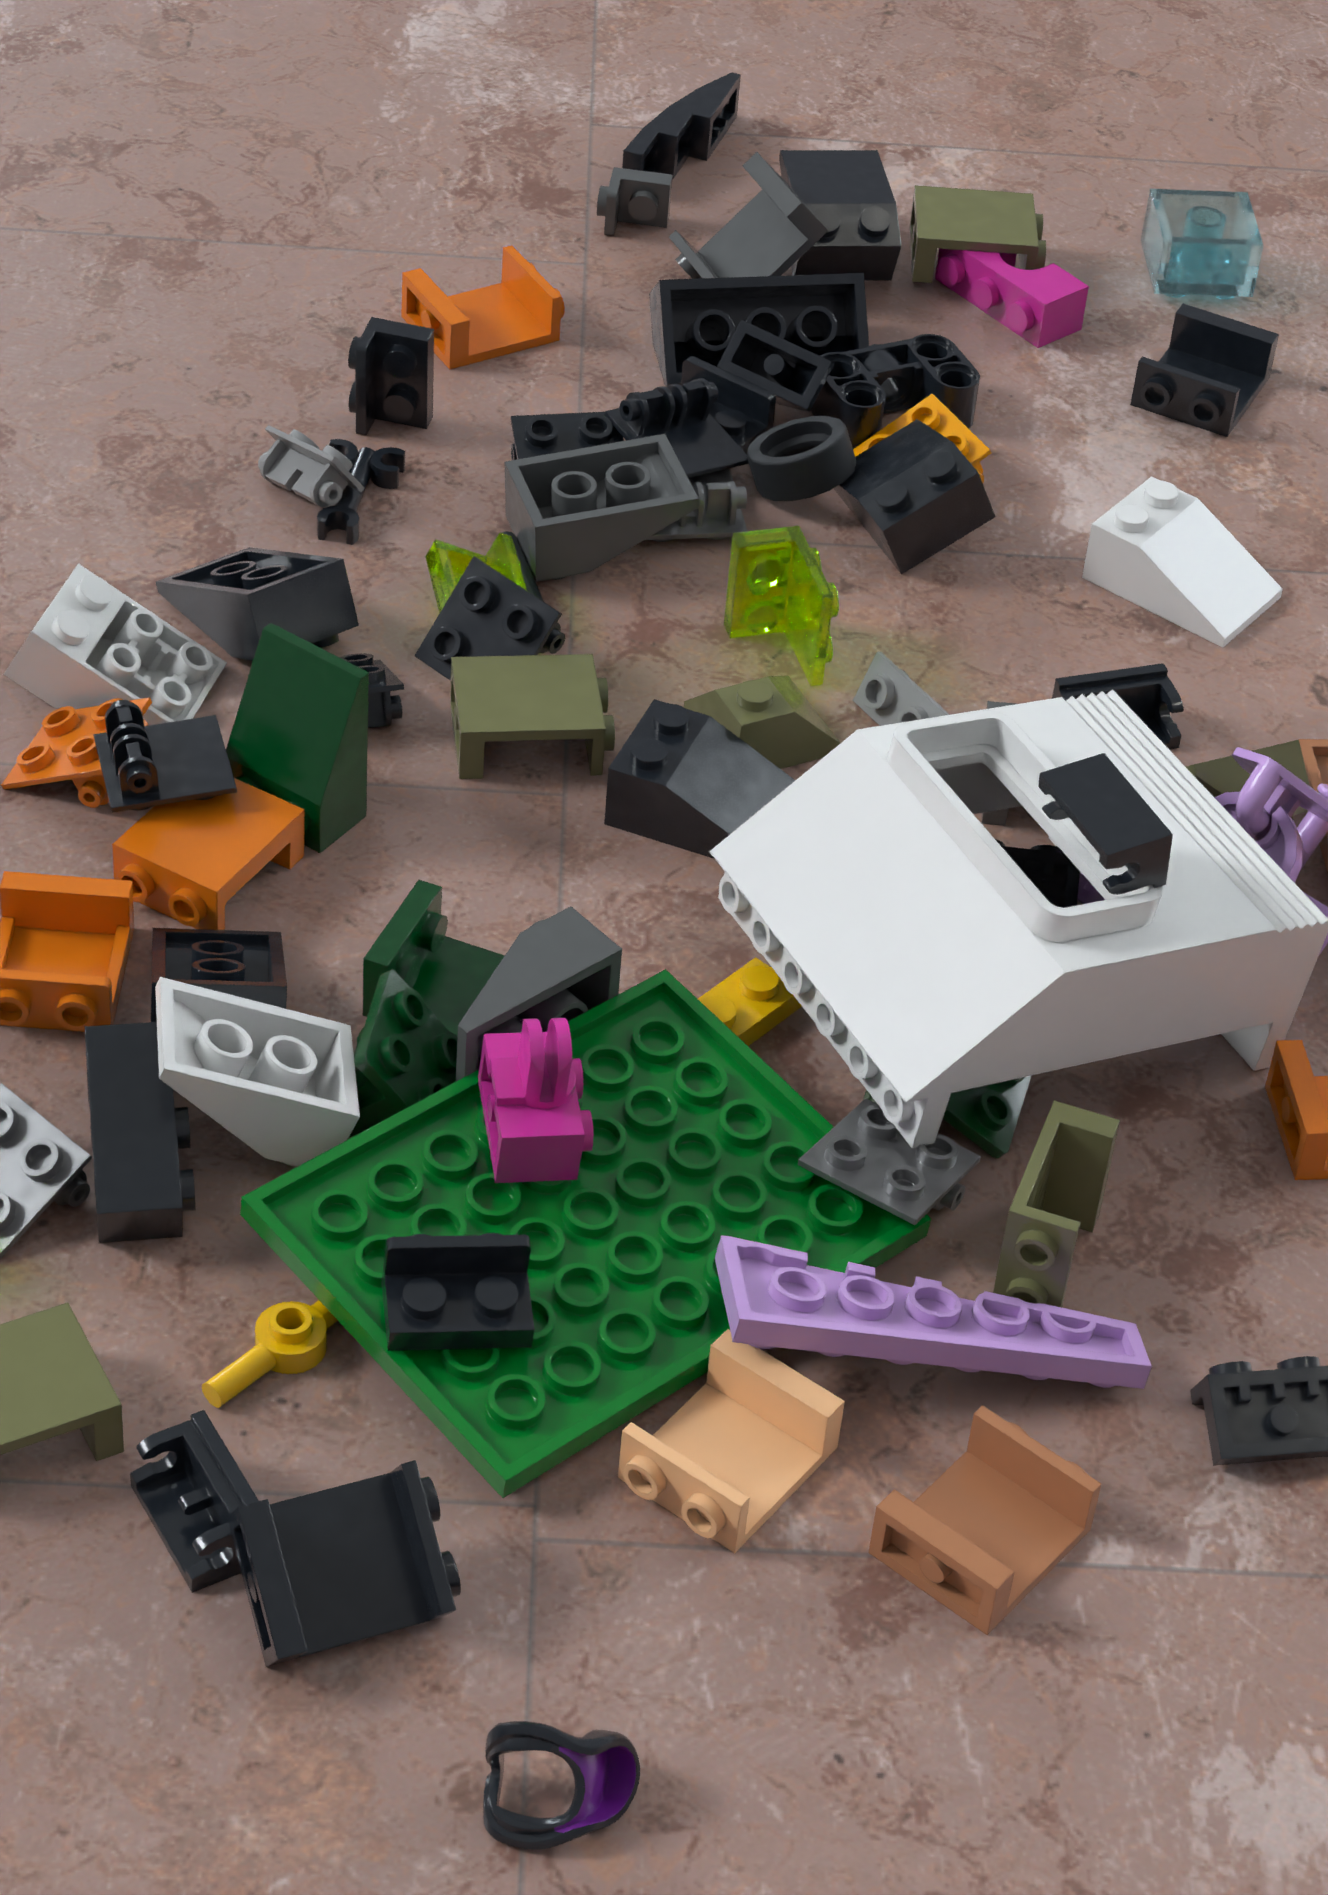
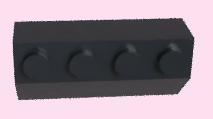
[649,273,869,386]

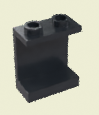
[1130,303,1279,437]
[227,1460,461,1667]

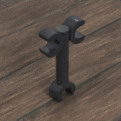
[317,439,405,545]

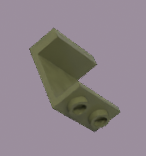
[909,185,1046,283]
[450,654,615,779]
[993,1100,1120,1308]
[0,1302,124,1461]

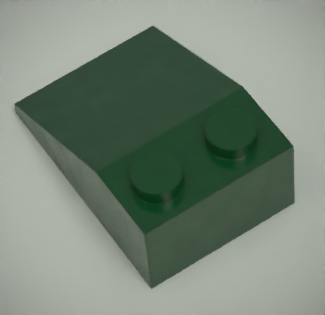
[226,623,369,853]

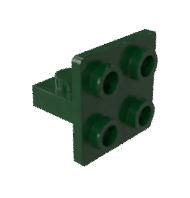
[349,970,458,1137]

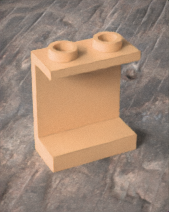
[618,1329,845,1553]

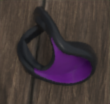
[483,1721,640,1850]

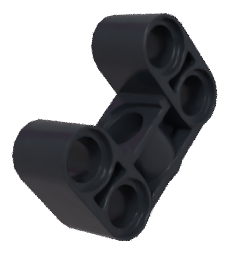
[811,334,980,449]

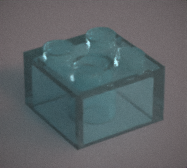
[1141,189,1264,299]

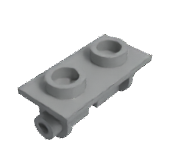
[258,425,364,507]
[853,652,950,726]

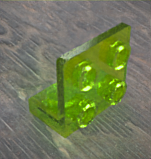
[724,526,839,686]

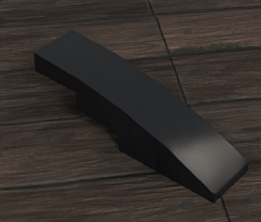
[622,72,741,179]

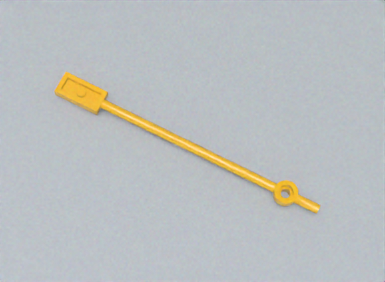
[202,957,802,1408]

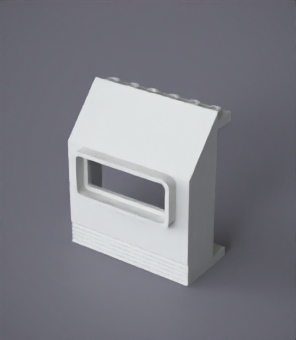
[709,689,1328,1148]

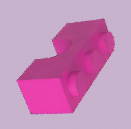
[935,248,1089,348]

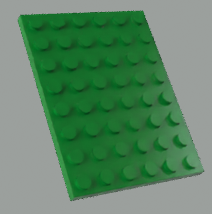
[240,969,932,1498]

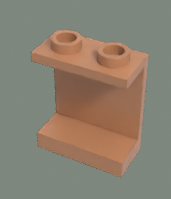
[868,1405,1101,1635]

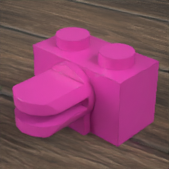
[478,1018,594,1183]

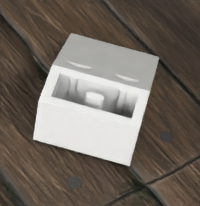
[4,564,227,726]

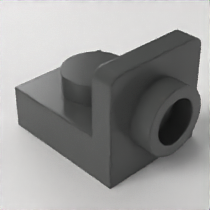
[597,167,673,236]

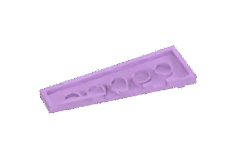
[715,1235,1152,1389]

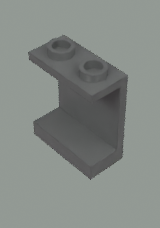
[669,152,828,279]

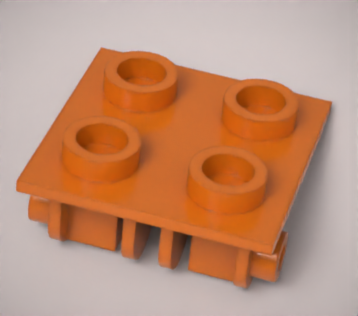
[1,697,152,808]

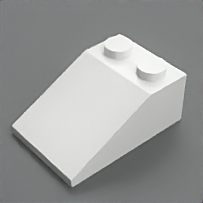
[1082,476,1283,648]
[155,977,360,1167]

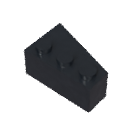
[85,1022,196,1243]

